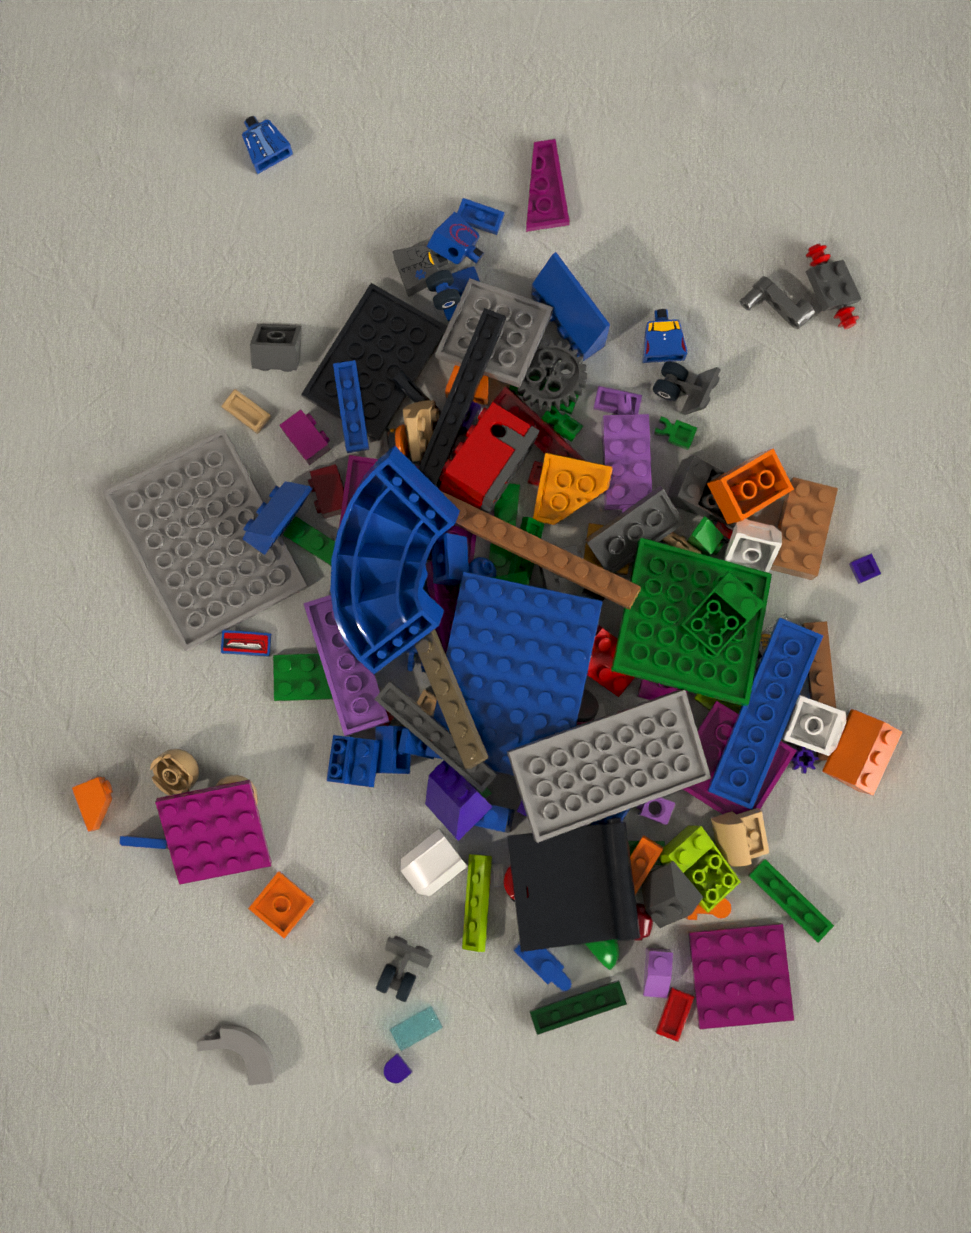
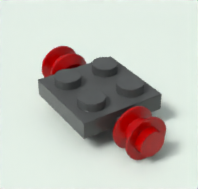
[806,243,862,330]

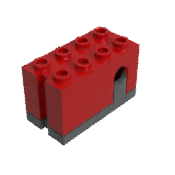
[439,402,539,514]

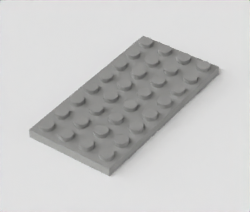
[507,689,711,843]

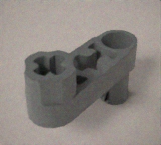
[740,276,815,329]

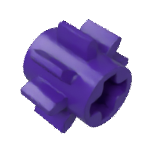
[791,746,819,774]

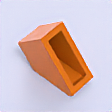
[72,777,113,831]

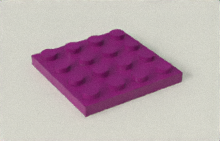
[683,701,797,815]
[155,779,272,885]
[688,923,794,1029]

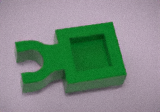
[541,406,584,442]
[654,416,697,450]

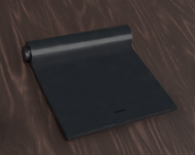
[507,817,640,952]

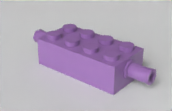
[601,394,652,513]

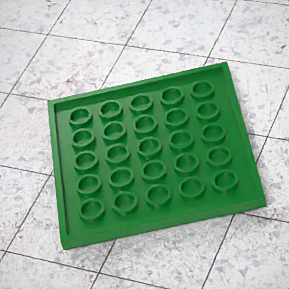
[611,538,772,706]

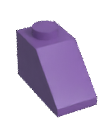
[643,948,673,998]

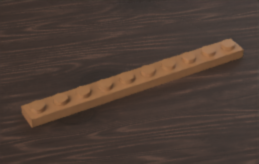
[441,491,641,610]

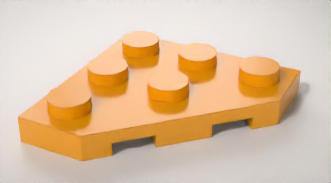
[533,453,613,525]

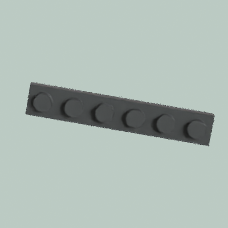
[374,681,498,793]

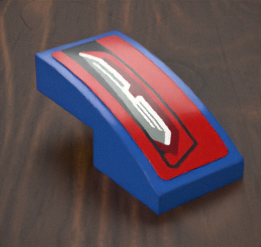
[221,630,271,657]

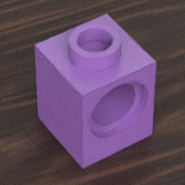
[636,797,675,825]

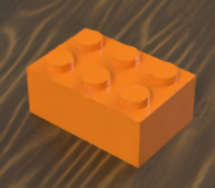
[707,448,794,524]

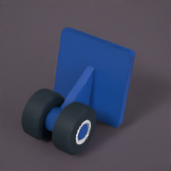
[426,266,480,321]

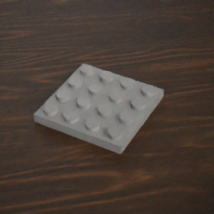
[435,278,553,388]

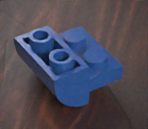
[326,735,380,788]

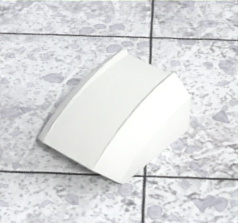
[724,519,782,573]
[782,695,847,756]
[401,829,468,896]

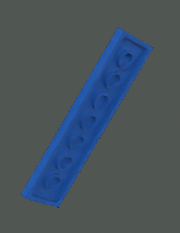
[707,618,823,810]

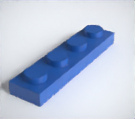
[333,360,370,453]

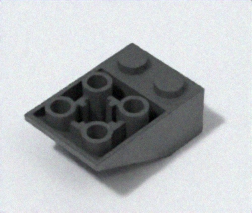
[668,456,736,527]

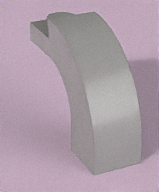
[197,1025,276,1085]

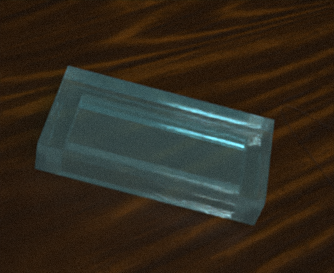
[390,1005,443,1051]

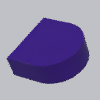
[383,1053,412,1083]

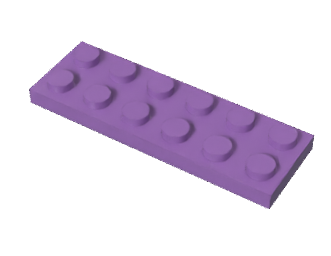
[303,595,389,736]

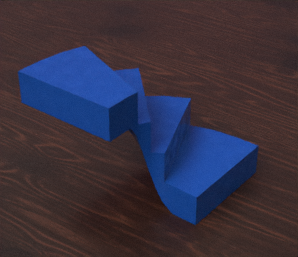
[330,445,460,674]

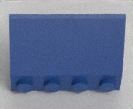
[531,252,610,361]

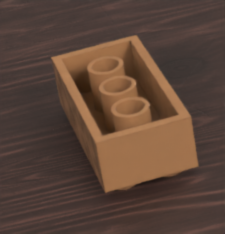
[770,477,838,580]

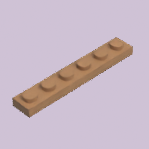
[802,621,836,761]

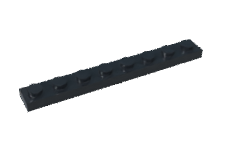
[418,308,506,487]

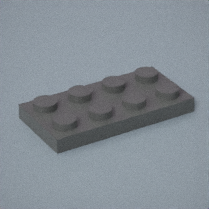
[585,486,685,574]

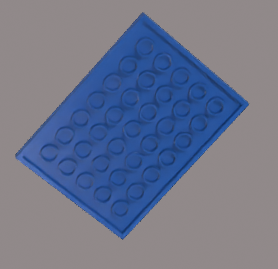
[425,572,603,776]

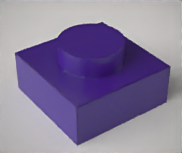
[849,553,881,584]

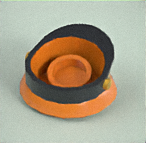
[386,424,410,459]

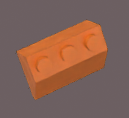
[822,709,902,795]

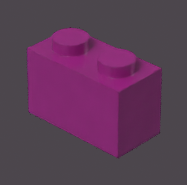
[279,409,331,465]

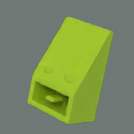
[658,825,741,912]

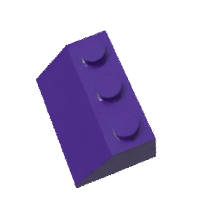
[425,760,492,841]

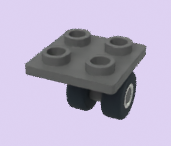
[653,361,721,415]
[376,936,433,1002]

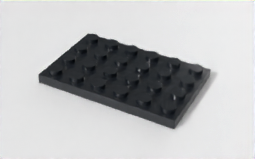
[301,283,447,441]

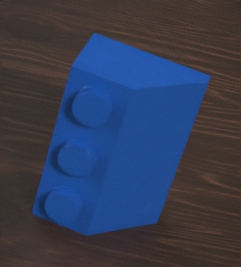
[242,481,313,555]

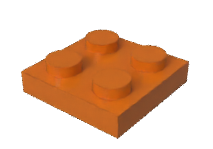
[248,871,315,939]

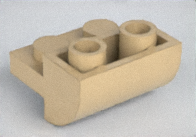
[403,400,439,461]
[711,808,769,866]

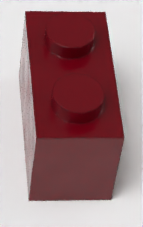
[308,464,344,519]

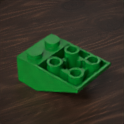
[681,571,765,656]

